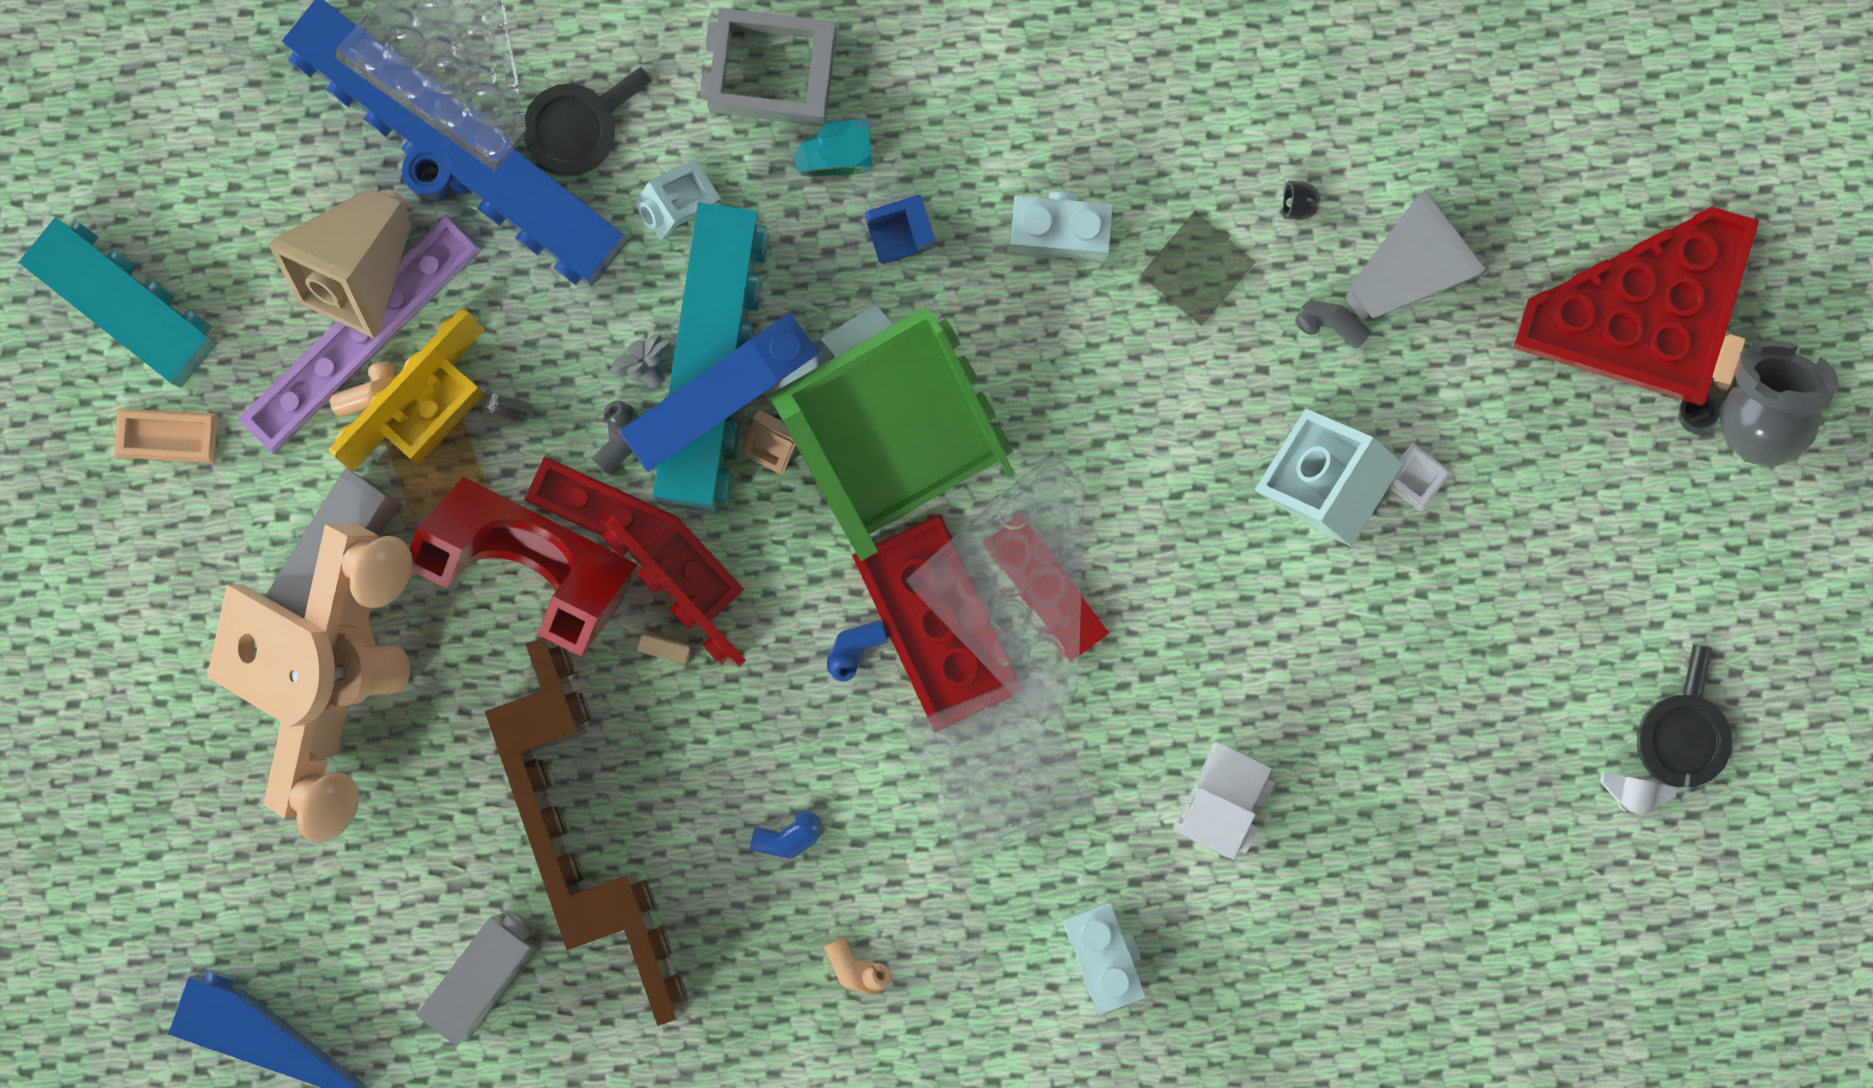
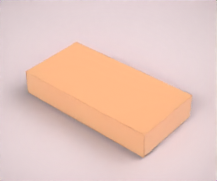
[114,408,218,463]

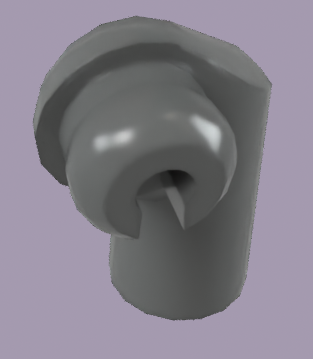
[1295,300,1371,348]
[592,400,638,475]

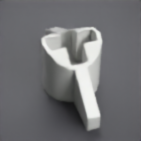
[1600,772,1677,815]

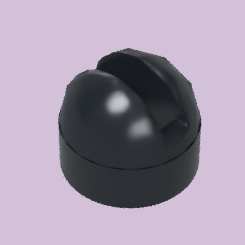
[1283,180,1320,221]
[1678,394,1720,435]

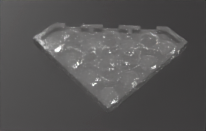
[335,0,526,172]
[907,450,1085,725]

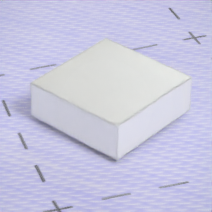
[1389,443,1452,512]

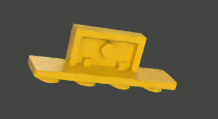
[328,308,485,471]

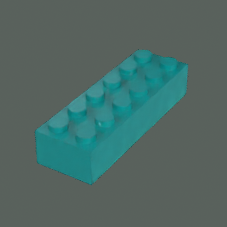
[652,202,769,513]

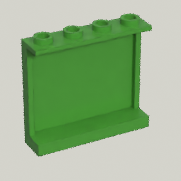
[768,306,1015,561]

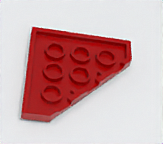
[1513,206,1759,406]

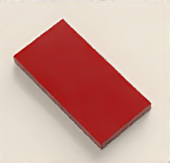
[852,514,1023,733]

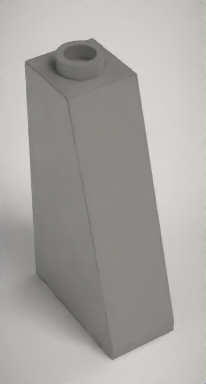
[265,468,402,619]

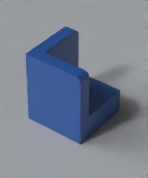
[865,194,935,264]

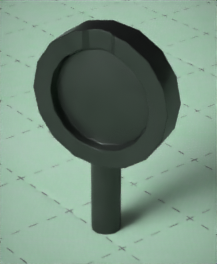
[523,66,652,176]
[1637,644,1732,787]

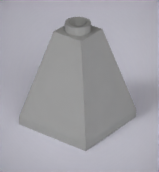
[1345,190,1487,321]

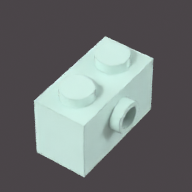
[1009,192,1113,261]
[1061,901,1146,1015]

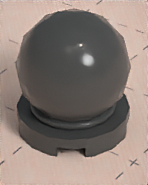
[1721,340,1839,468]

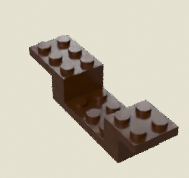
[485,637,689,1026]

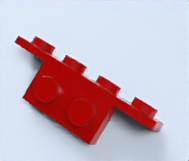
[600,515,746,667]

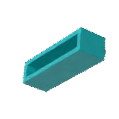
[18,217,217,388]

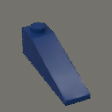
[619,312,819,473]
[168,969,367,1088]

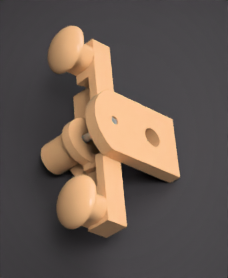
[207,523,412,842]

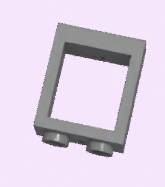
[700,8,837,126]

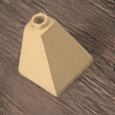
[269,188,412,338]

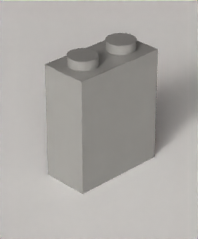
[416,912,541,1046]

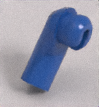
[827,620,888,682]

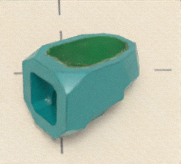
[794,119,872,177]

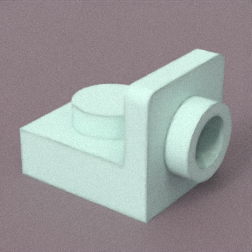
[636,159,721,240]

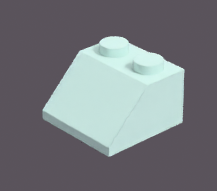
[1255,408,1403,547]

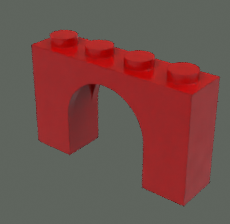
[409,477,638,657]

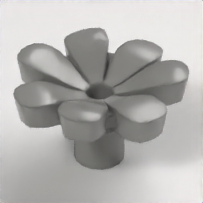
[611,333,672,389]

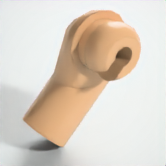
[330,361,396,417]
[823,936,891,995]

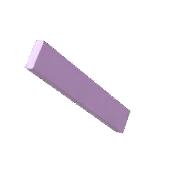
[238,214,482,454]

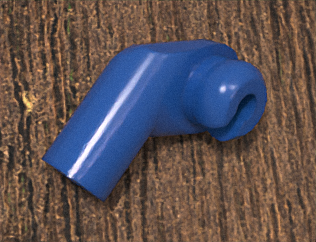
[750,811,821,859]

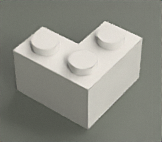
[1172,743,1274,859]

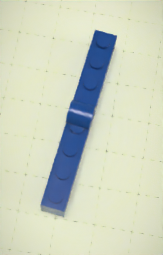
[282,0,628,287]

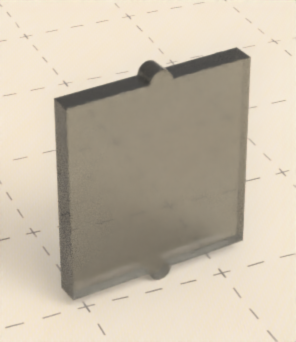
[1140,211,1256,327]

